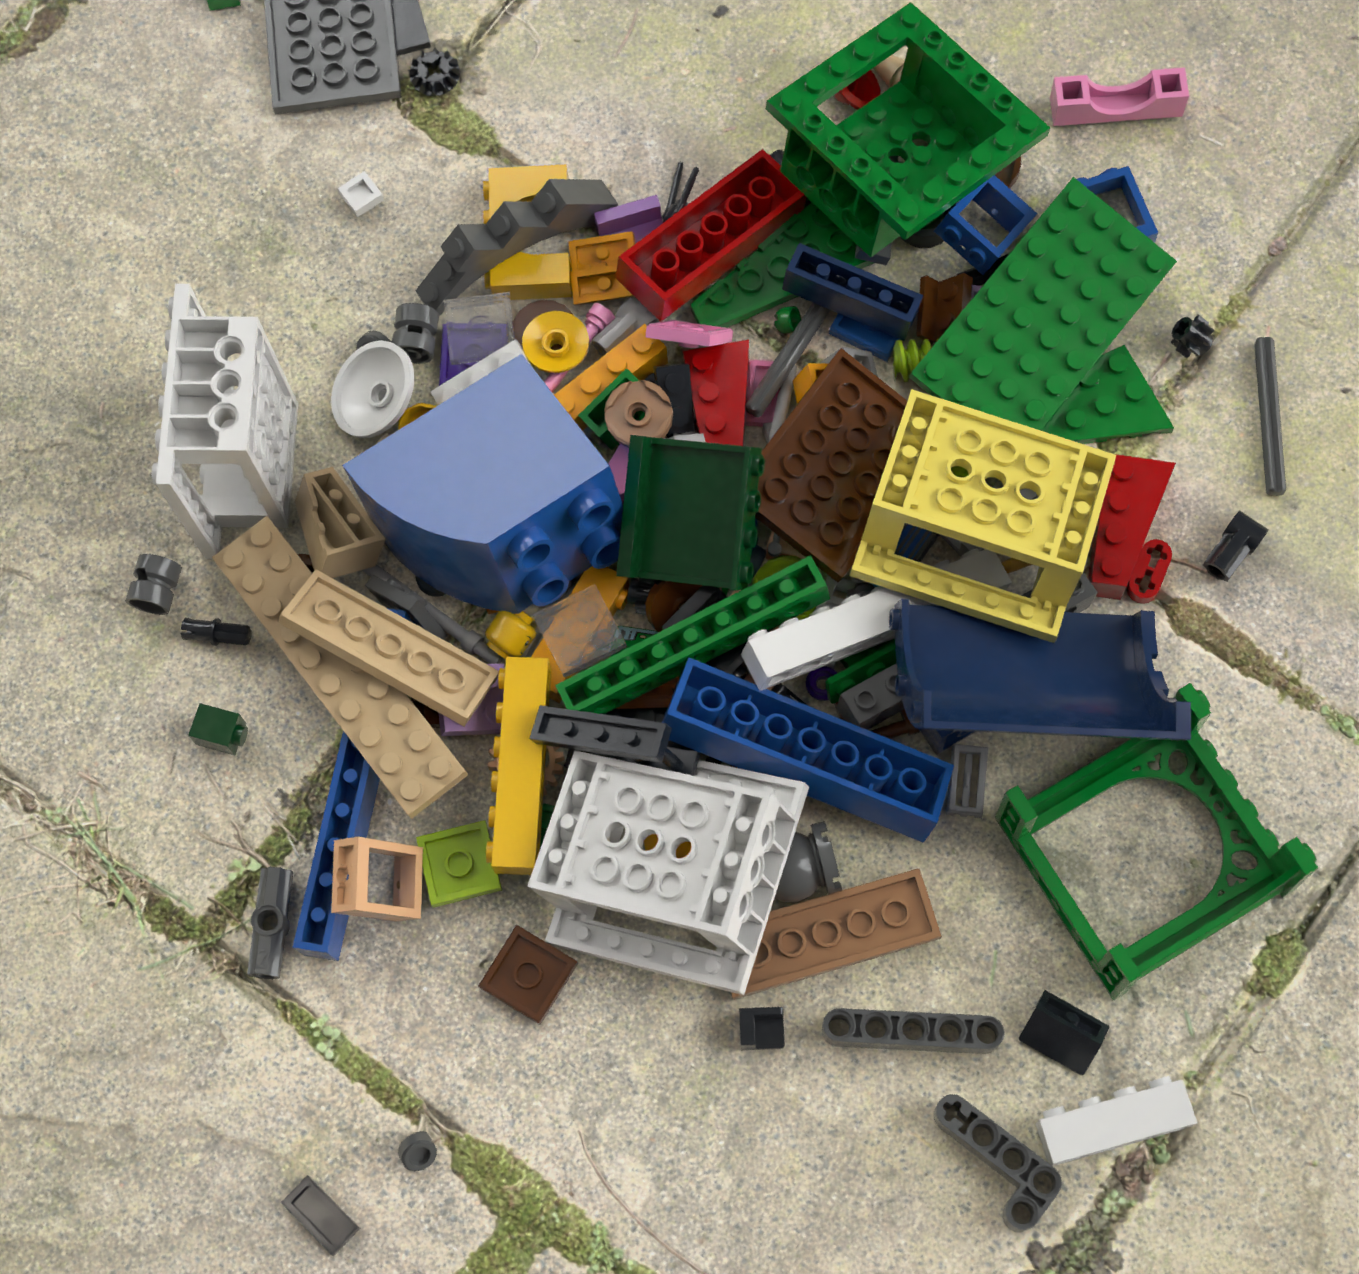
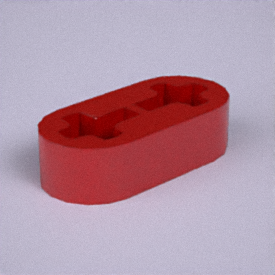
[1127,539,1172,604]

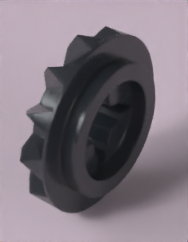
[409,48,460,96]

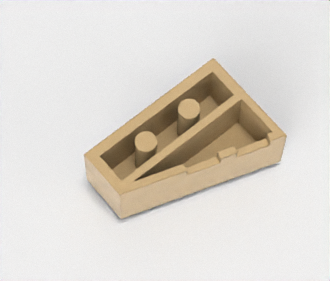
[295,467,385,578]

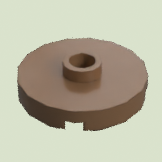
[604,380,673,448]

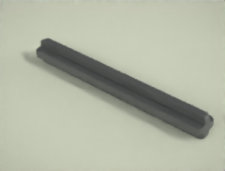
[746,303,830,418]
[1254,337,1286,496]

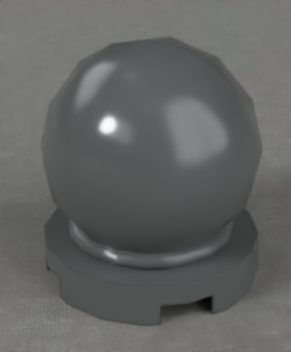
[774,821,842,903]

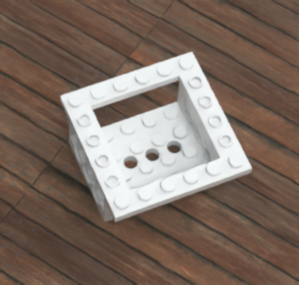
[152,284,298,559]
[527,750,809,995]

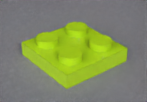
[416,820,502,908]

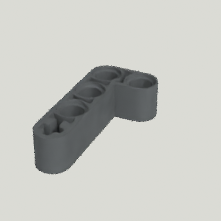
[934,1094,1062,1232]

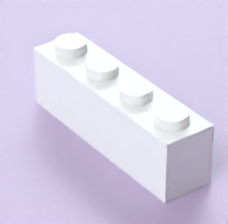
[1035,1076,1197,1166]

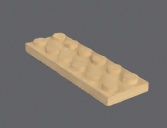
[278,569,499,727]

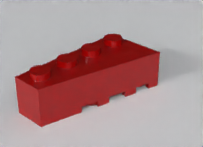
[683,339,749,446]
[1088,454,1176,600]

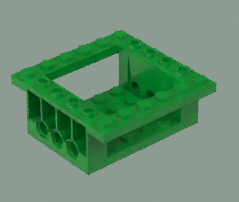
[765,2,1051,257]

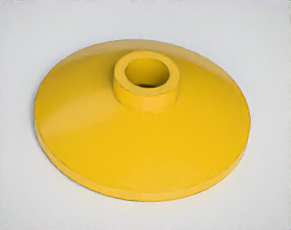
[522,311,589,373]

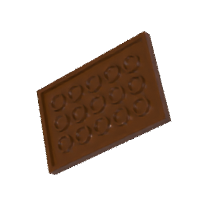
[755,348,907,583]

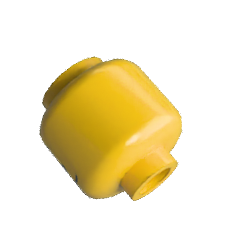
[485,611,536,659]

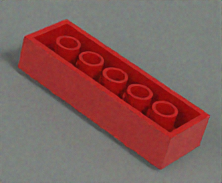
[615,149,807,322]

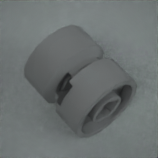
[391,303,439,364]
[125,554,182,615]

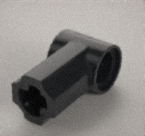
[1203,510,1269,582]

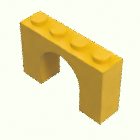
[483,164,572,301]

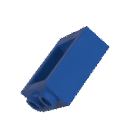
[1077,166,1158,243]
[934,175,1038,275]

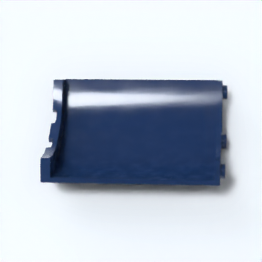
[889,599,1191,741]

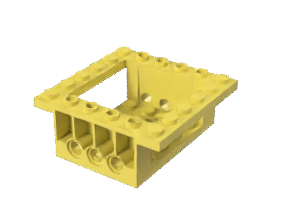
[850,389,1116,643]

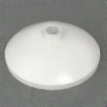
[331,341,414,438]

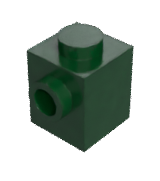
[188,703,248,756]

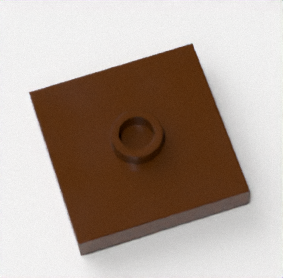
[478,924,578,1025]

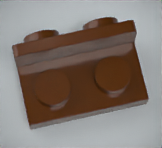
[916,273,973,346]

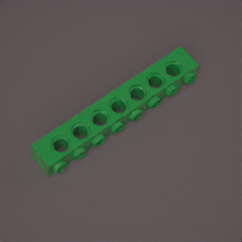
[555,555,831,714]

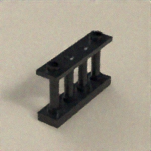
[529,705,700,776]

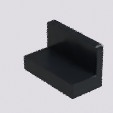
[1019,990,1110,1075]

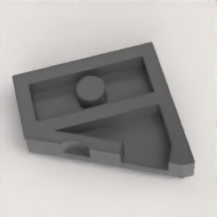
[365,575,448,640]

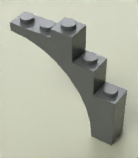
[415,179,618,315]

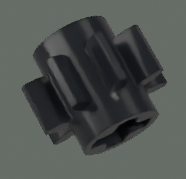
[1171,314,1214,358]
[627,578,660,615]

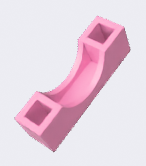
[1050,68,1189,126]

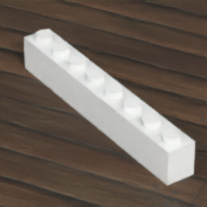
[741,548,1012,691]

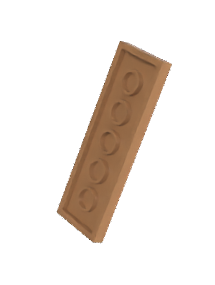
[731,868,942,1000]

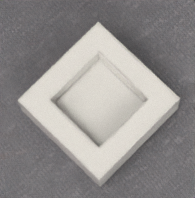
[338,171,384,218]

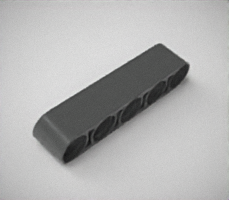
[822,1008,1004,1054]

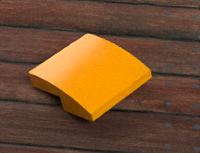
[568,231,636,305]

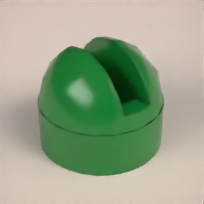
[774,306,801,334]

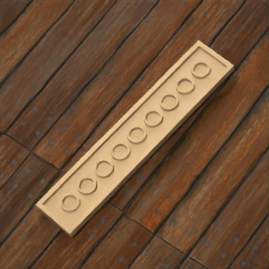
[212,516,469,819]

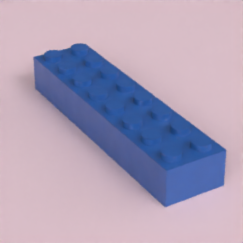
[662,658,954,843]

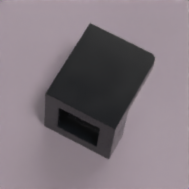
[739,1007,785,1050]

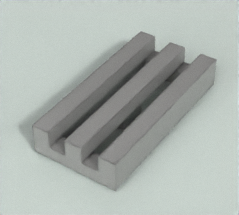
[946,744,988,819]

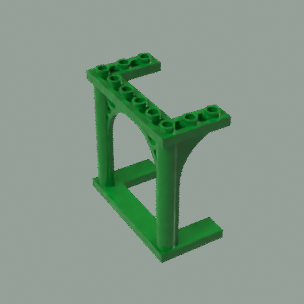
[995,683,1318,1001]

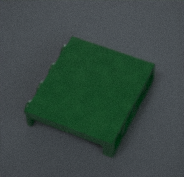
[616,435,765,590]

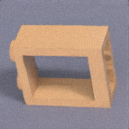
[331,837,423,922]

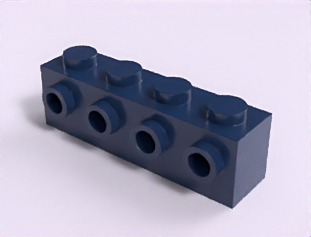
[782,243,923,341]

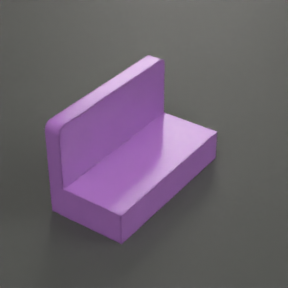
[594,195,663,243]

